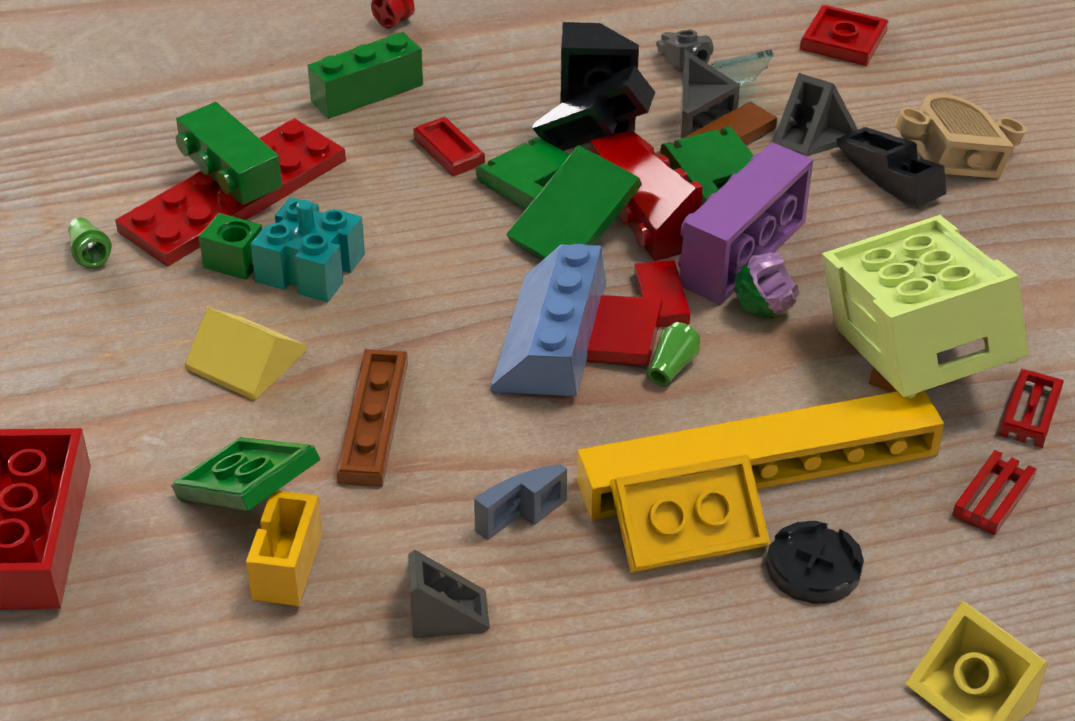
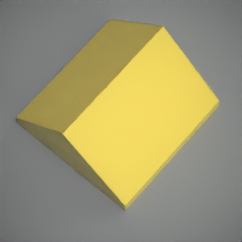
[185,307,307,401]
[906,601,1048,721]

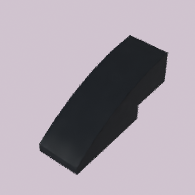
[532,65,655,151]
[837,127,947,207]

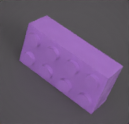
[678,142,813,305]

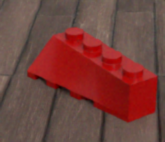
[590,130,703,261]

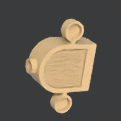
[894,93,1026,179]

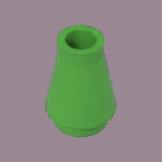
[68,218,112,268]
[647,322,701,386]

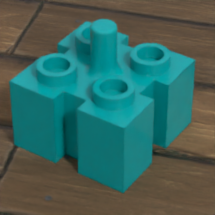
[251,197,365,303]

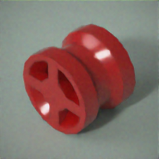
[371,0,415,28]

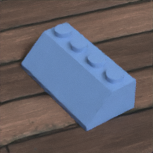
[491,244,606,396]

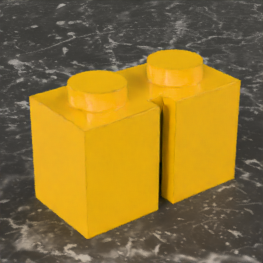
[246,490,323,606]

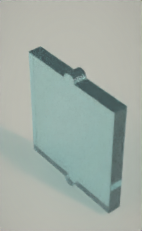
[711,49,774,84]

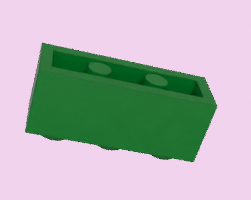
[307,32,423,119]
[175,101,282,205]

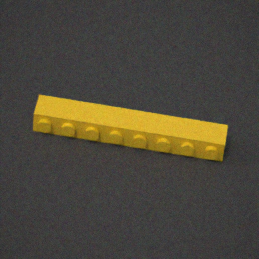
[577,391,944,521]

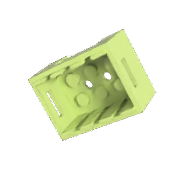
[822,215,1029,398]

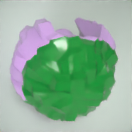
[733,252,800,318]

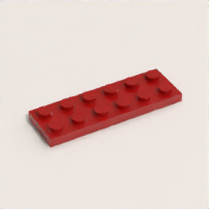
[115,118,346,267]

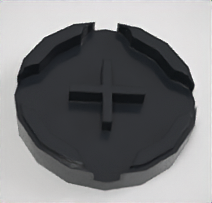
[766,521,864,604]

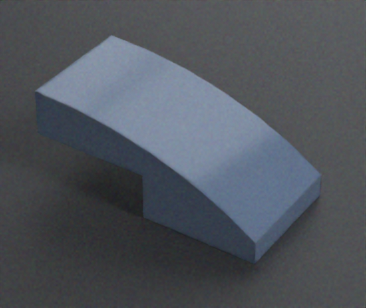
[474,464,567,540]

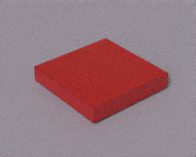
[800,5,889,66]
[586,295,662,365]

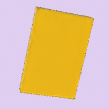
[610,454,770,574]

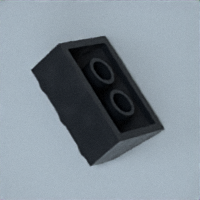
[560,22,639,143]

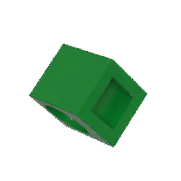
[199,213,262,280]

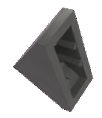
[680,49,740,139]
[773,73,858,156]
[408,549,490,638]

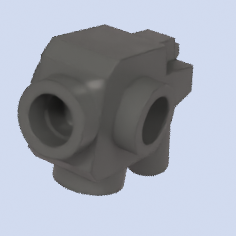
[656,29,714,71]

